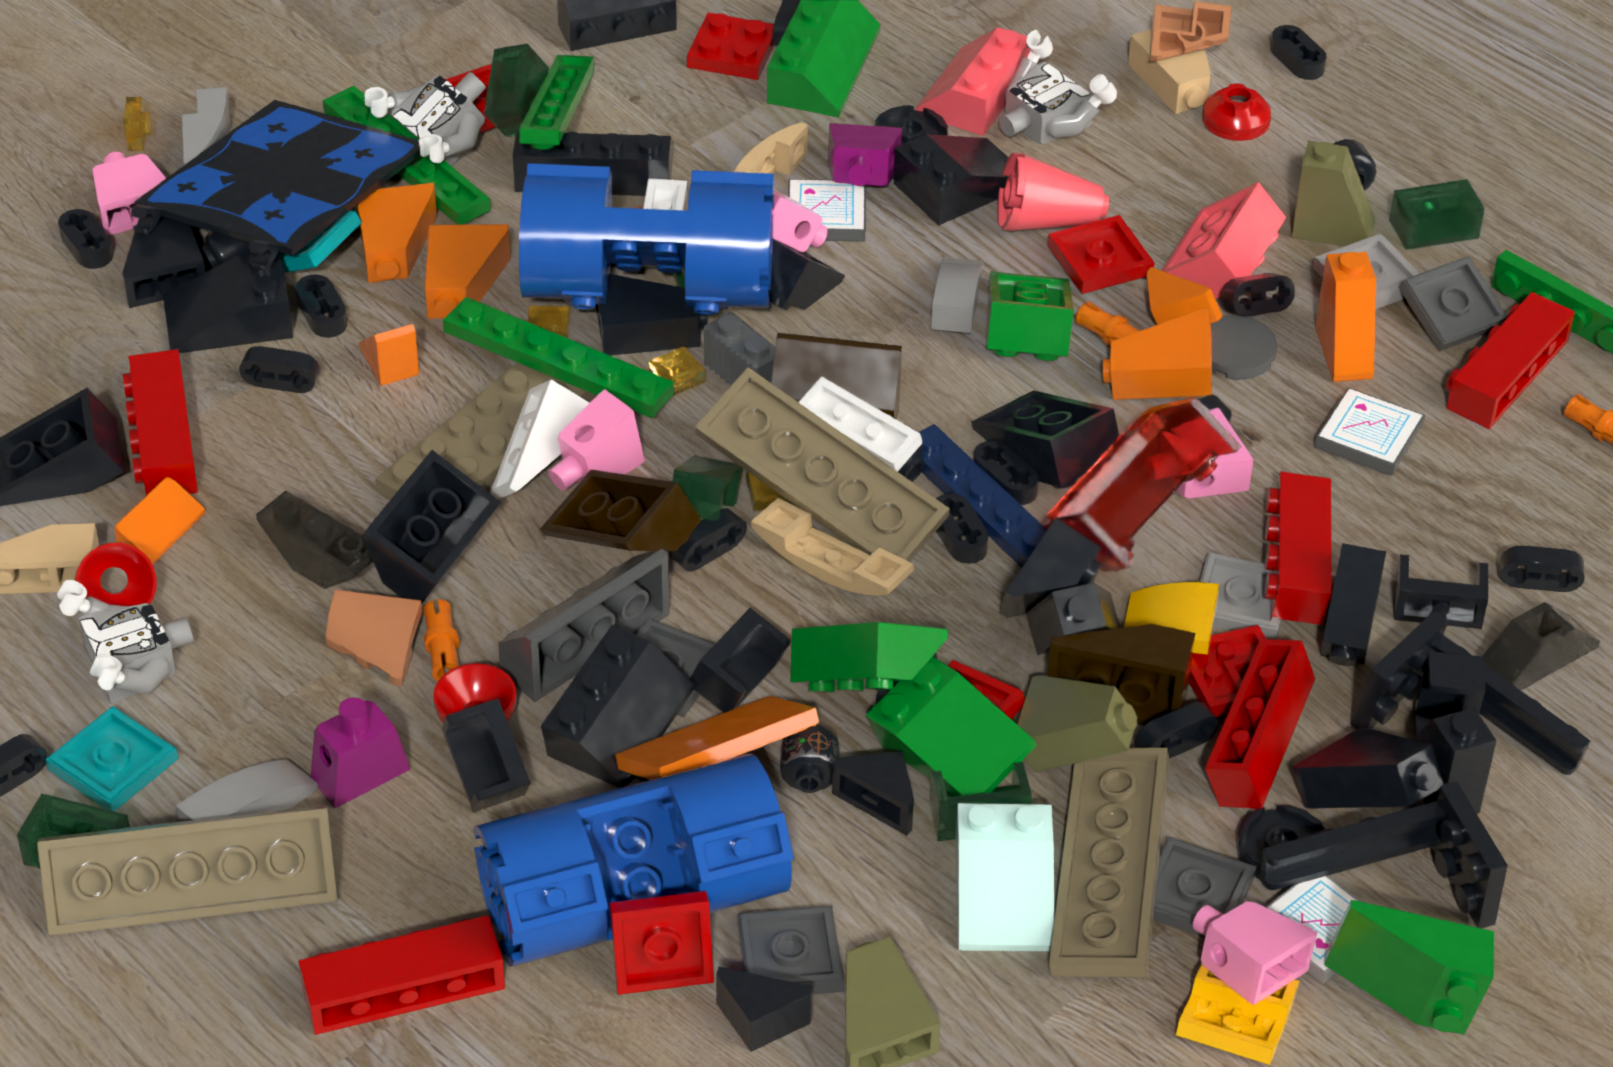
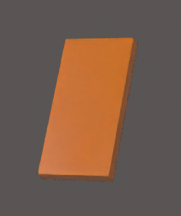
[615,696,819,780]

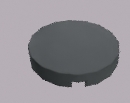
[1211,315,1277,380]

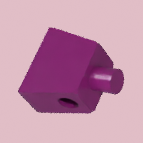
[828,123,902,186]
[311,697,410,808]

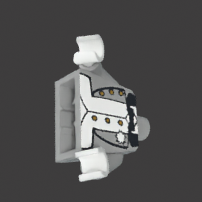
[999,30,1117,144]
[365,72,486,166]
[57,580,193,704]

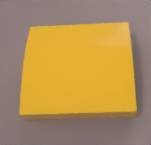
[1123,582,1219,655]
[1176,964,1300,1065]

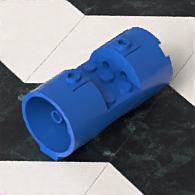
[519,163,774,315]
[473,754,794,967]

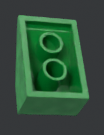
[986,271,1074,361]
[865,656,1037,804]
[1324,900,1494,1035]

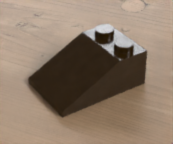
[1048,624,1196,726]

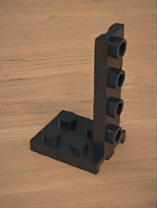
[1351,611,1591,775]
[1260,781,1508,928]

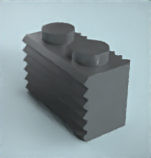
[704,312,775,386]

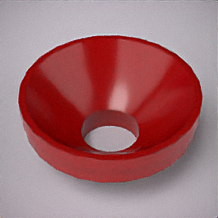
[1202,83,1271,141]
[75,542,157,606]
[433,663,517,723]

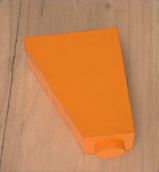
[357,183,437,283]
[425,224,511,319]
[1315,251,1376,382]
[1103,308,1212,400]

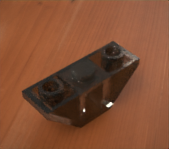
[256,490,373,589]
[1482,602,1600,690]

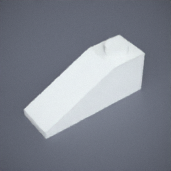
[490,380,589,499]

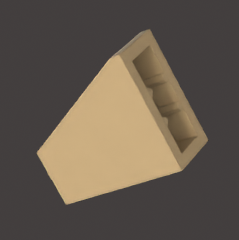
[1128,29,1211,115]

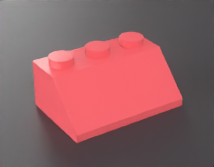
[915,27,1031,136]
[1161,182,1286,299]

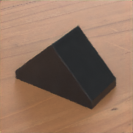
[832,751,914,836]
[716,967,813,1052]

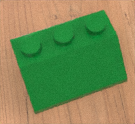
[790,622,948,693]

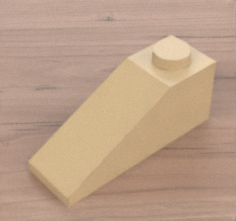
[0,523,99,594]

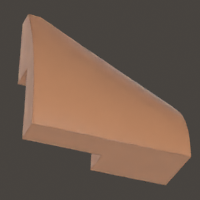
[1149,1,1232,61]
[326,589,422,686]

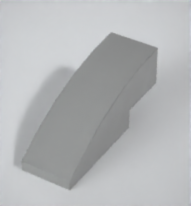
[182,87,231,165]
[931,257,983,333]
[176,759,318,822]

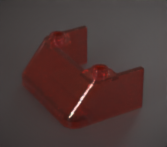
[1041,396,1242,572]

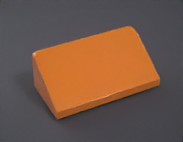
[114,477,206,565]

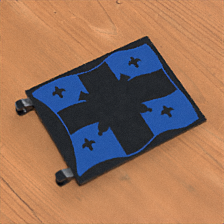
[131,100,420,270]

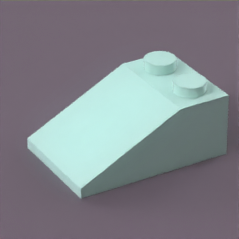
[955,803,1054,952]

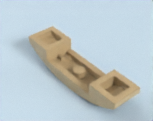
[734,122,808,176]
[751,498,914,596]

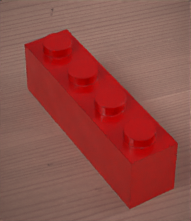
[1446,292,1575,430]
[122,349,198,496]
[1264,471,1332,625]
[1205,639,1315,809]
[298,915,505,1035]

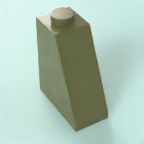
[1292,140,1375,246]
[1017,675,1137,772]
[845,937,940,1067]

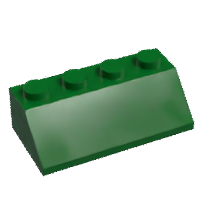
[767,0,881,118]

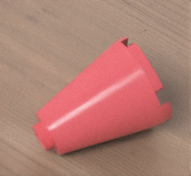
[997,152,1109,231]

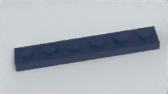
[918,424,1047,568]

